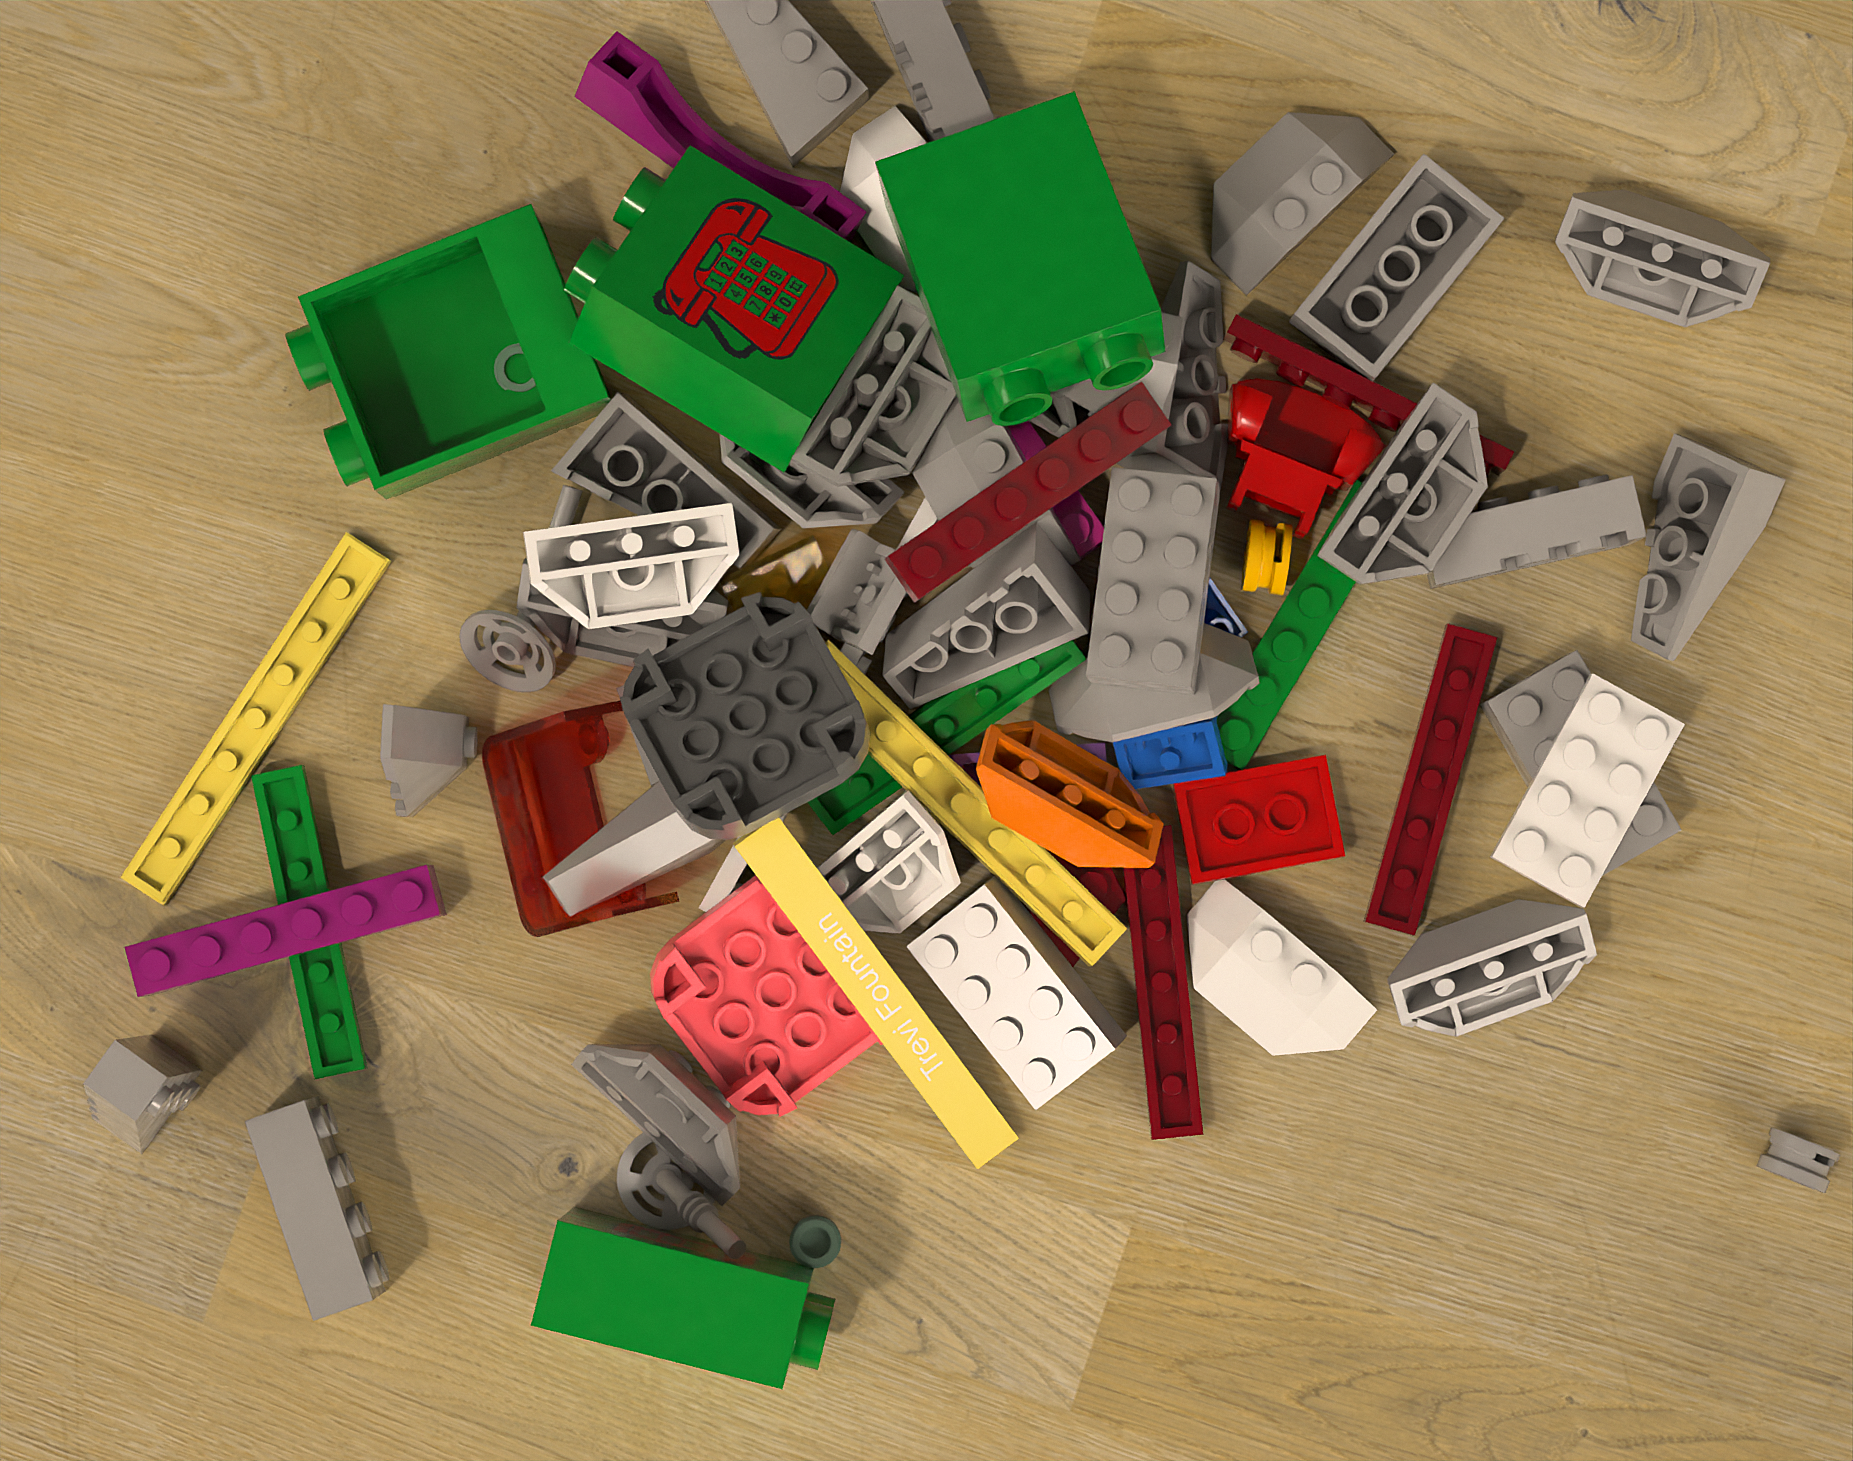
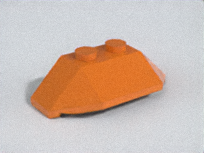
[976,720,1164,868]

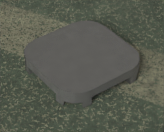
[620,592,870,840]

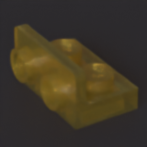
[720,535,829,611]

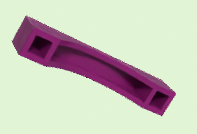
[574,31,867,243]
[124,865,447,997]

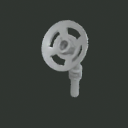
[459,485,583,692]
[617,1133,746,1259]

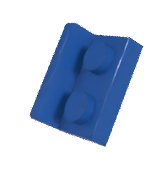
[1113,715,1228,789]

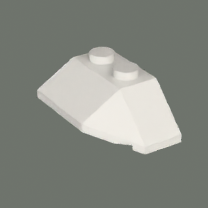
[840,106,926,293]
[523,503,739,629]
[817,789,961,933]
[1186,879,1377,1055]

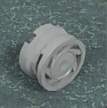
[1756,1128,1840,1193]

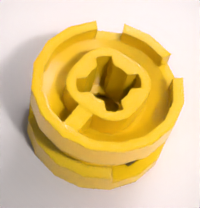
[1241,519,1292,596]

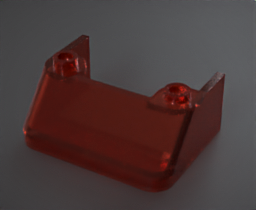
[482,700,680,937]

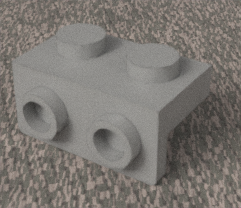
[807,529,908,655]

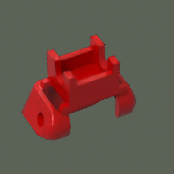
[1226,378,1387,539]

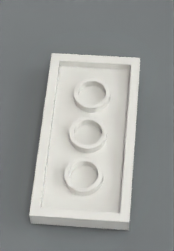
[1490,674,1685,908]

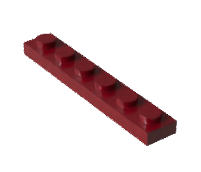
[1223,314,1514,478]
[884,382,1171,603]
[1363,623,1497,936]
[1123,825,1204,1140]

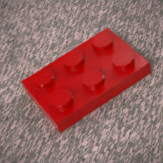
[1173,755,1345,885]

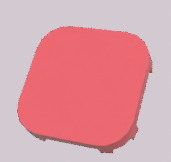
[650,875,883,1117]

